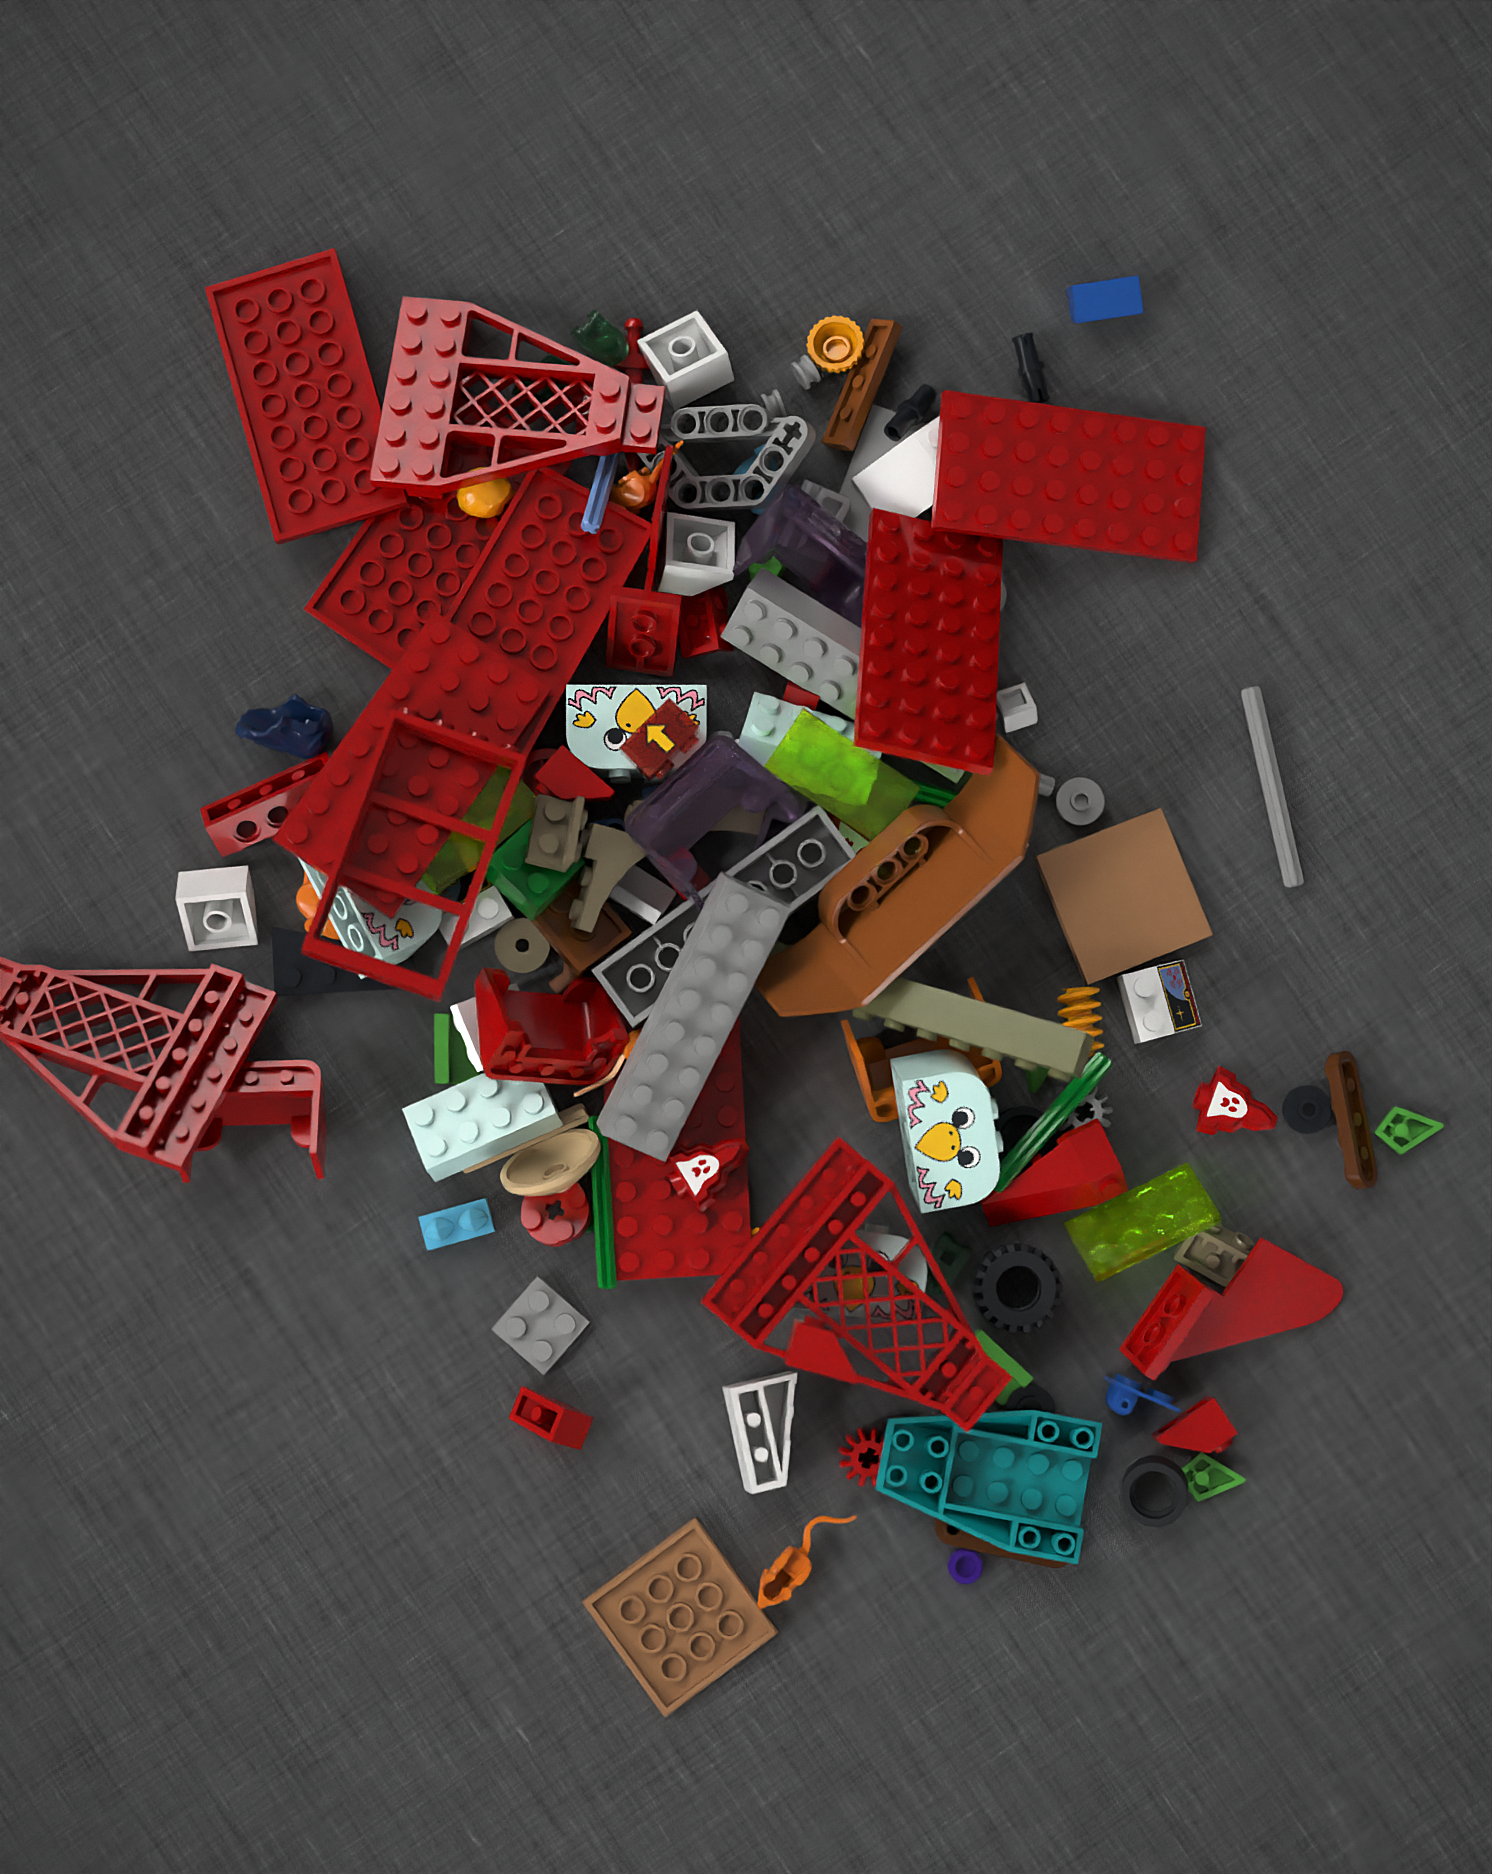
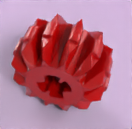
[838,1427,885,1487]

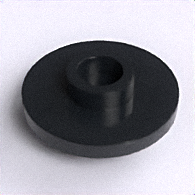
[1282,1085,1332,1134]
[1006,1385,1055,1414]

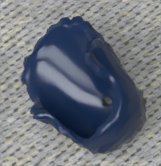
[235,693,334,759]

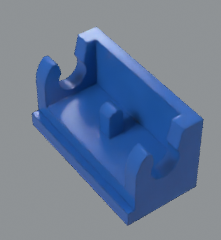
[1066,275,1144,324]

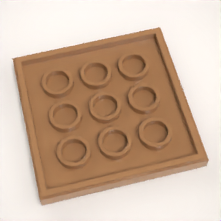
[1034,808,1213,986]
[582,1516,779,1717]

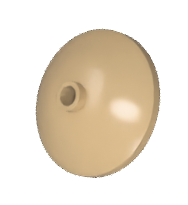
[500,1129,601,1196]

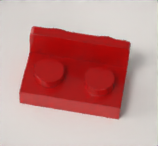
[671,585,733,659]

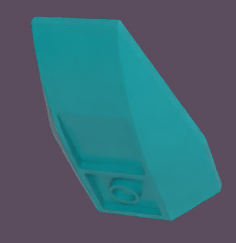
[875,1410,1103,1565]

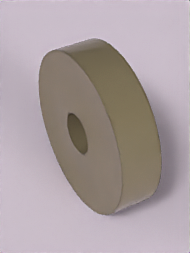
[495,918,551,974]

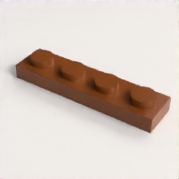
[821,319,903,451]

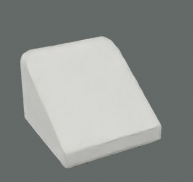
[996,683,1038,732]

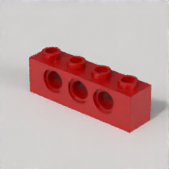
[200,751,330,858]

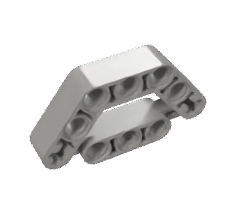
[637,404,816,512]

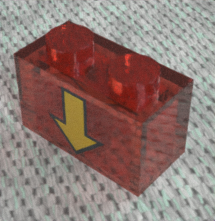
[619,698,700,782]

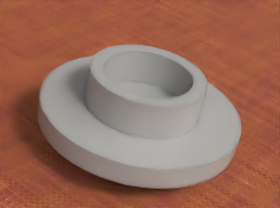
[1056,777,1104,826]

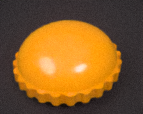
[806,315,865,373]

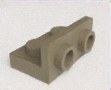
[524,794,588,873]
[1173,1213,1255,1287]

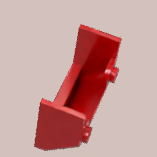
[179,1060,327,1183]

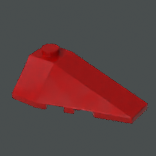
[979,1118,1129,1227]

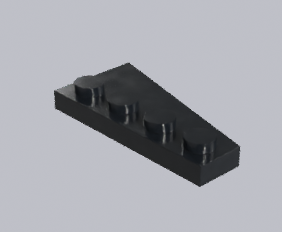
[271,926,414,996]

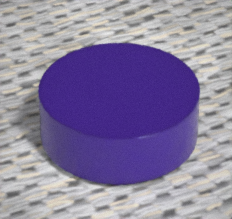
[947,1547,983,1584]

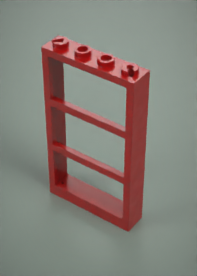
[301,707,527,1002]

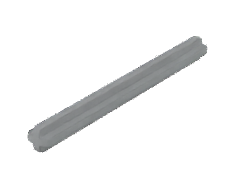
[1241,686,1304,888]

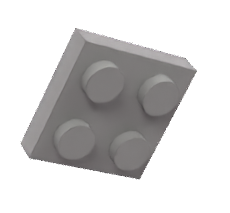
[491,1276,590,1375]

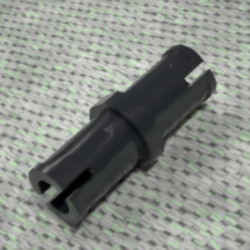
[1012,332,1050,403]
[884,384,937,442]

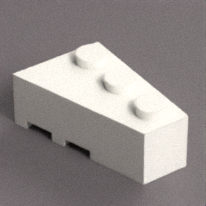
[723,1371,797,1494]

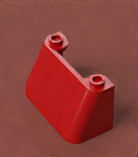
[474,967,630,1086]

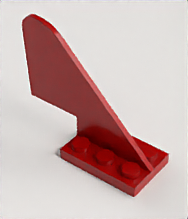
[605,445,682,677]
[1118,1237,1343,1381]

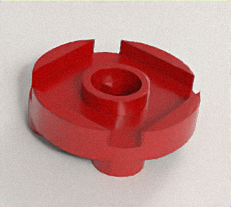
[521,1182,592,1247]

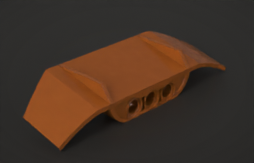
[754,733,1040,1017]

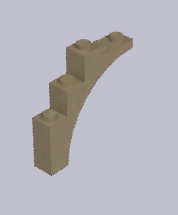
[569,778,768,932]

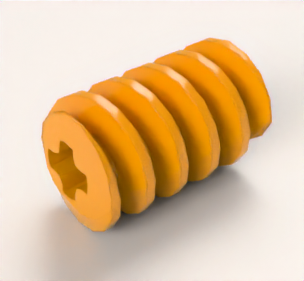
[1056,987,1104,1057]

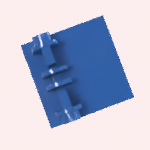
[1104,1373,1181,1415]

